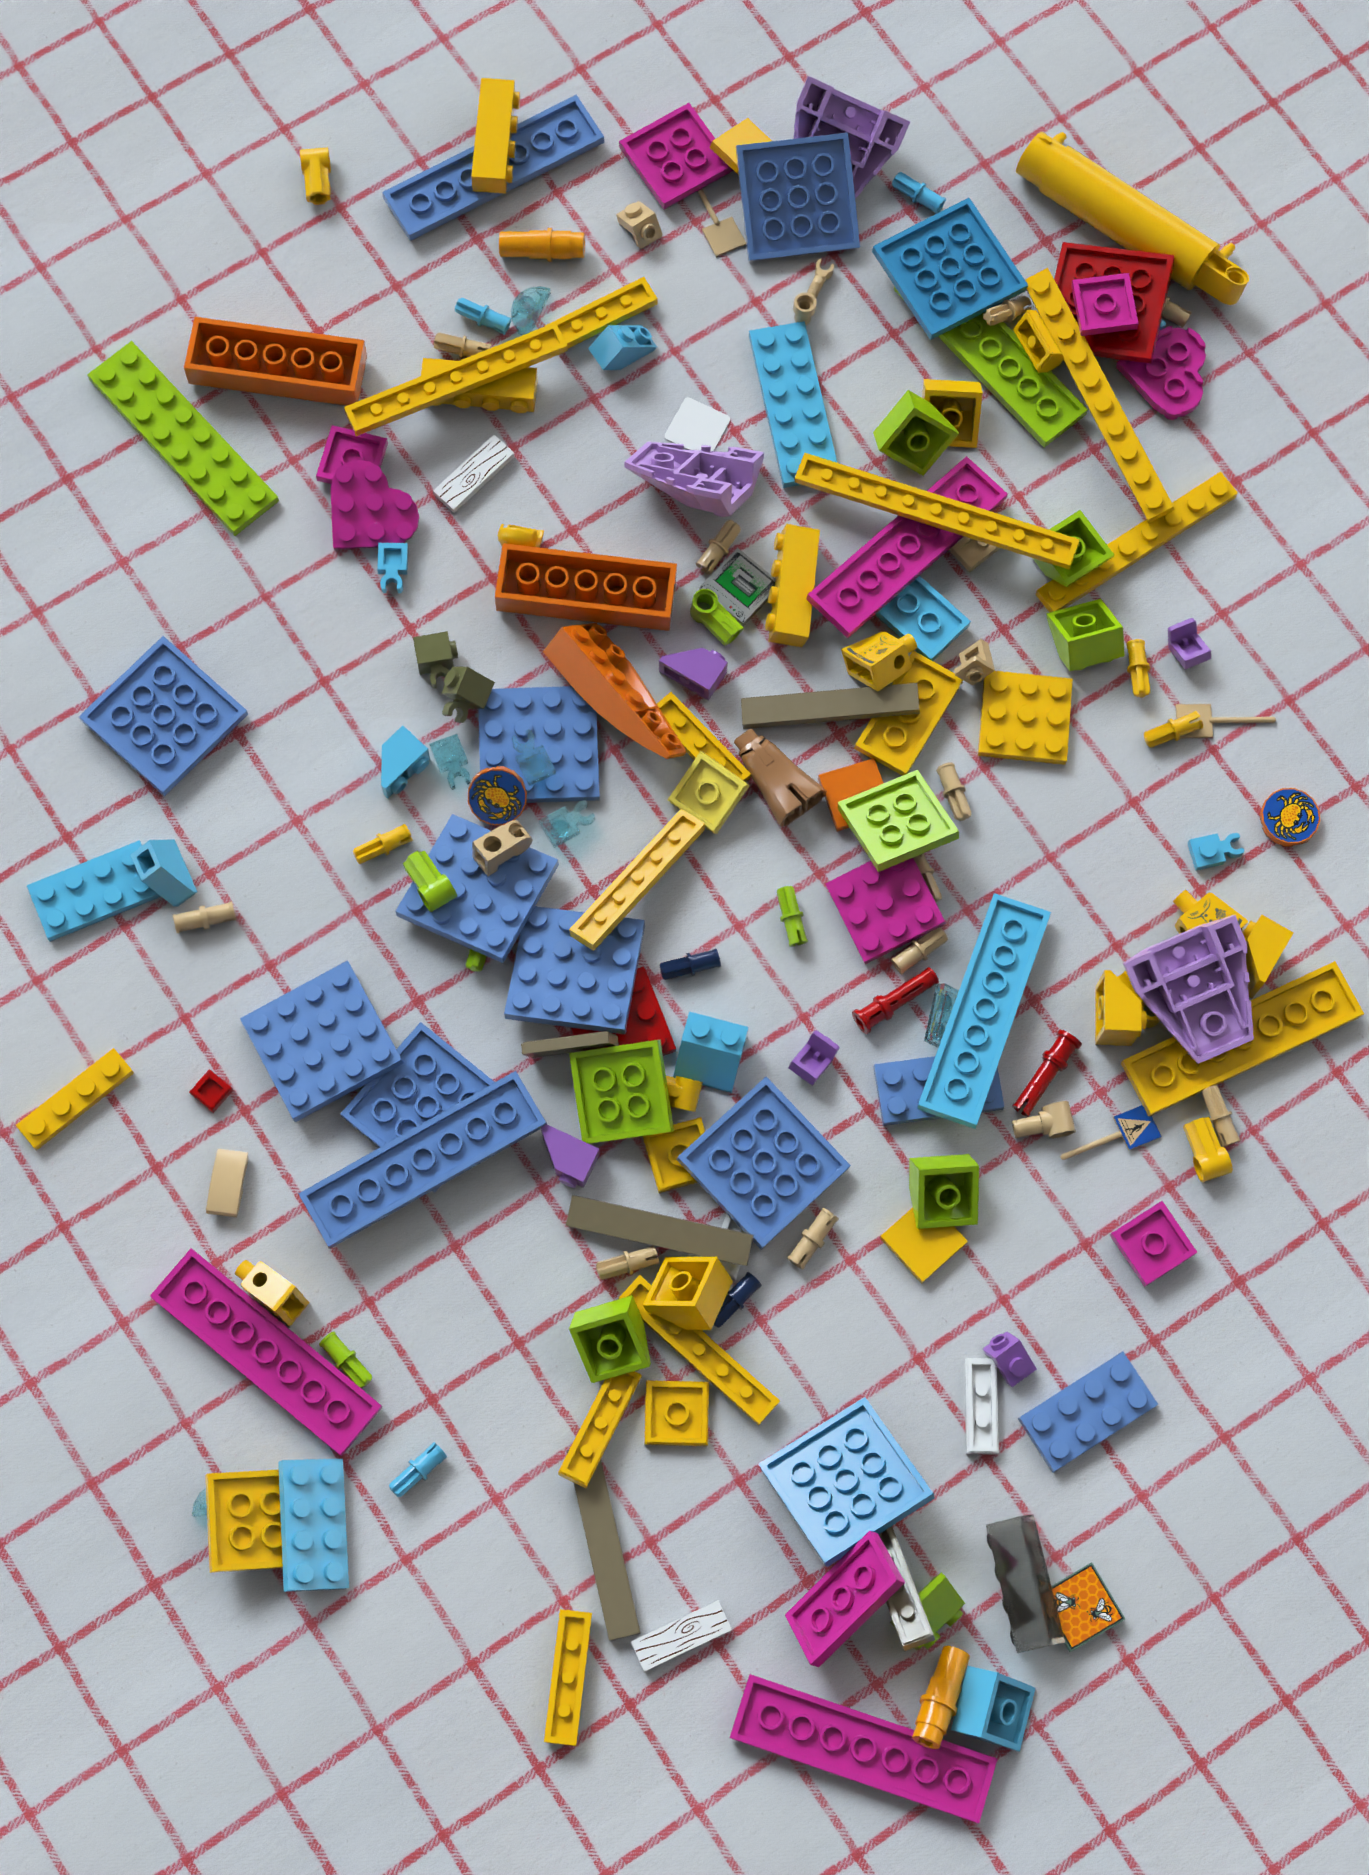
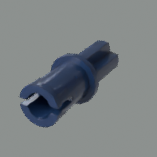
[660,948,721,980]
[714,1272,762,1328]

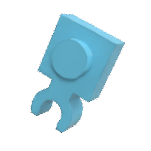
[377,543,408,593]
[1187,833,1244,871]

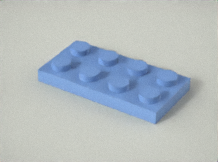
[873,1056,1004,1126]
[1018,1351,1159,1473]

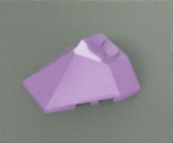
[793,76,910,199]
[624,442,764,517]
[1123,915,1254,1064]

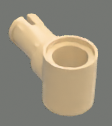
[1012,1101,1076,1139]

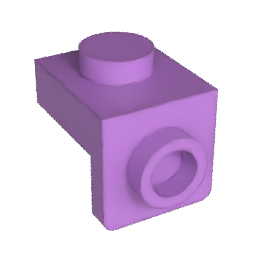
[1168,618,1211,670]
[788,1030,840,1086]
[983,1332,1037,1387]

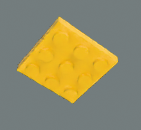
[978,671,1073,765]
[205,1470,283,1573]

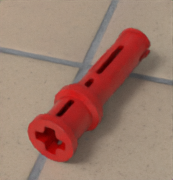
[852,967,939,1034]
[1012,1029,1082,1117]

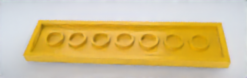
[1121,961,1364,1117]

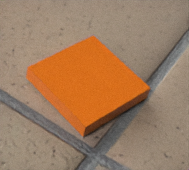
[818,758,883,832]

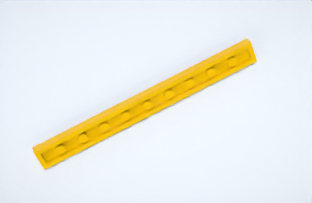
[1025,268,1175,523]
[795,453,1080,570]

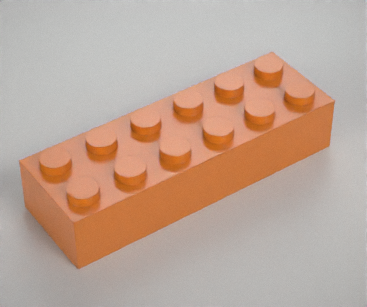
[184,317,367,406]
[495,543,677,631]

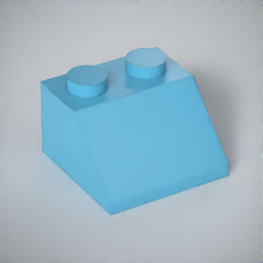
[673,1011,749,1093]
[951,1666,1036,1752]

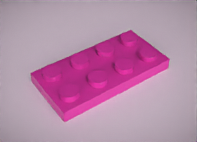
[785,1531,905,1667]

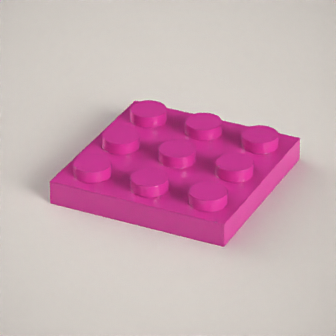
[619,103,734,209]
[825,858,946,964]

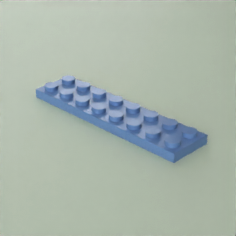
[382,94,604,241]
[298,1071,547,1249]

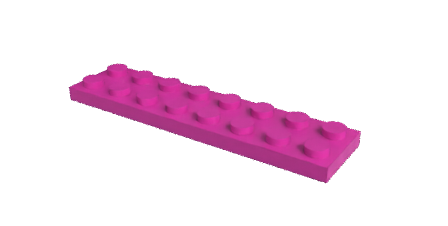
[806,456,1008,638]
[150,1248,382,1457]
[729,1674,998,1823]

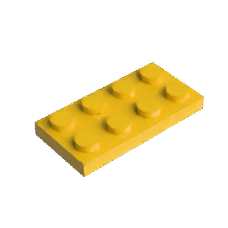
[854,651,963,776]

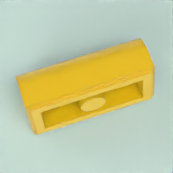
[1013,310,1064,373]

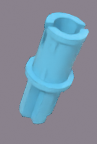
[892,172,946,214]
[455,298,512,335]
[389,1442,447,1497]

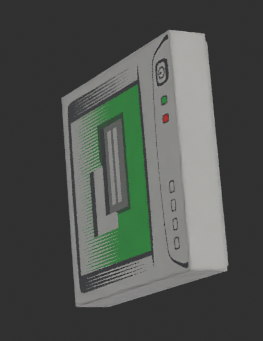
[699,548,776,627]

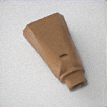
[734,729,827,827]

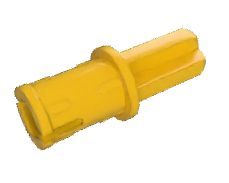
[1126,639,1151,698]
[1143,711,1203,748]
[353,824,413,864]

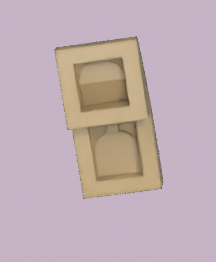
[206,1149,249,1217]

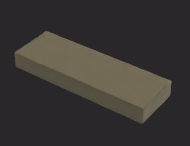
[521,1031,619,1058]

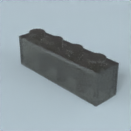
[986,1514,1065,1653]

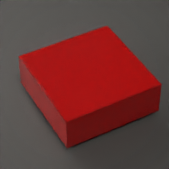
[189,1069,233,1113]

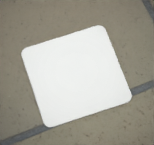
[665,397,730,451]

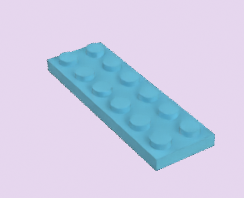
[749,321,837,488]

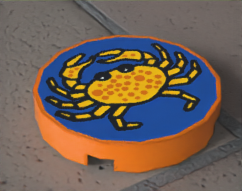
[468,766,527,825]
[1259,788,1320,847]

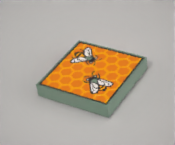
[1036,1562,1125,1652]

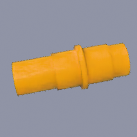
[499,227,585,262]
[912,1646,970,1749]

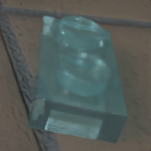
[924,983,959,1048]

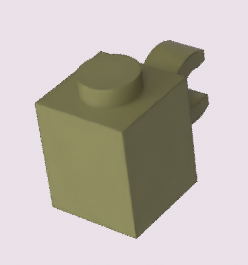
[413,631,458,689]
[441,667,495,723]

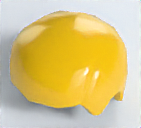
[497,524,544,547]

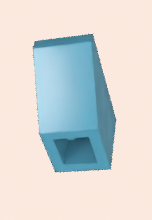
[588,325,657,370]
[381,726,430,798]
[131,839,197,907]

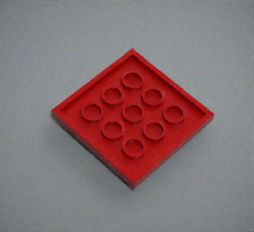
[1054,242,1174,364]

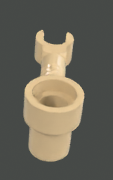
[793,259,834,325]

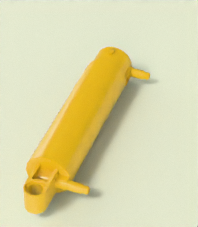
[1016,132,1249,305]

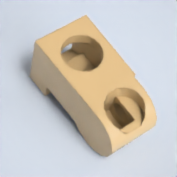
[472,820,533,876]

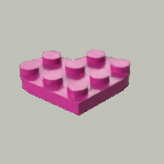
[1116,326,1206,420]
[331,460,420,549]

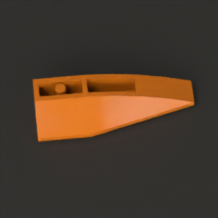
[543,623,687,759]

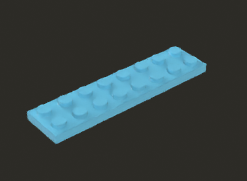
[917,893,1051,1129]

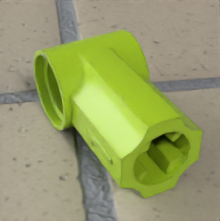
[690,589,744,646]
[403,851,457,912]

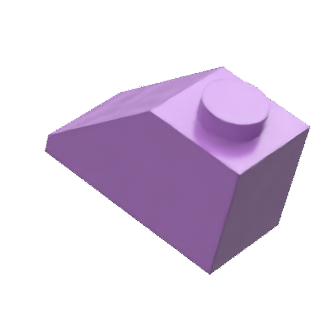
[659,648,728,701]
[541,1124,600,1188]

